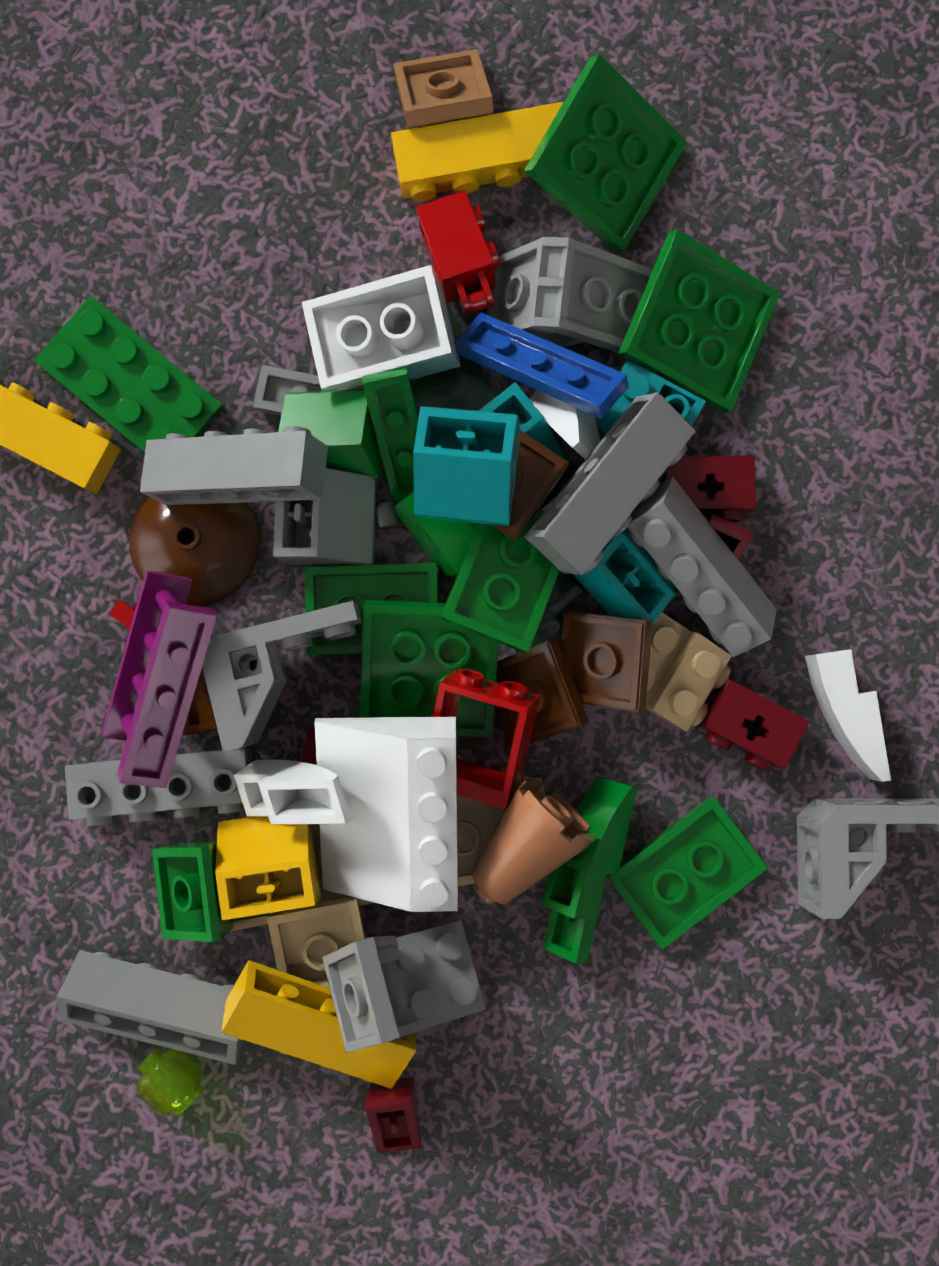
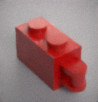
[415,190,500,316]

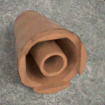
[472,776,595,905]

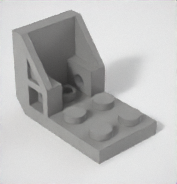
[487,237,653,353]
[202,601,363,752]
[797,798,939,919]
[322,921,486,1053]

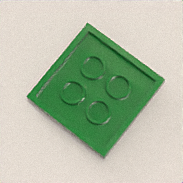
[524,54,687,252]
[618,229,780,413]
[360,600,498,738]

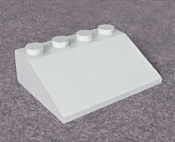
[315,717,458,912]

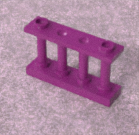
[101,569,217,788]

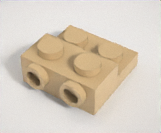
[646,612,732,732]
[267,897,368,988]

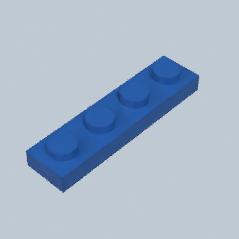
[454,312,629,419]

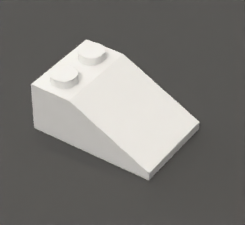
[302,265,461,391]

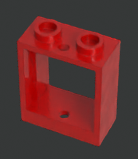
[433,669,540,810]

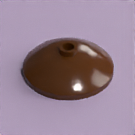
[129,496,260,606]

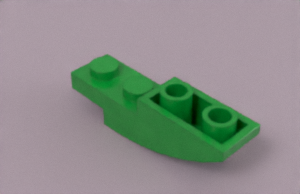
[541,776,638,964]

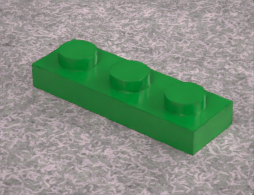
[362,367,419,502]

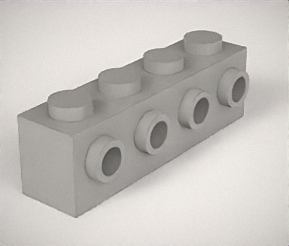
[524,392,695,575]
[140,426,328,505]
[628,476,777,657]
[65,747,253,826]
[57,950,244,1065]

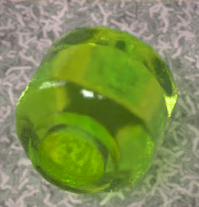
[135,1048,204,1117]

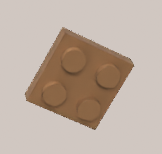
[393,49,494,128]

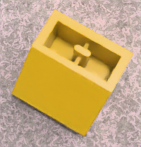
[215,816,322,920]

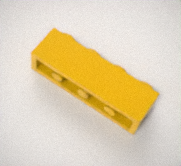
[391,102,563,202]
[0,382,121,495]
[222,960,417,1089]

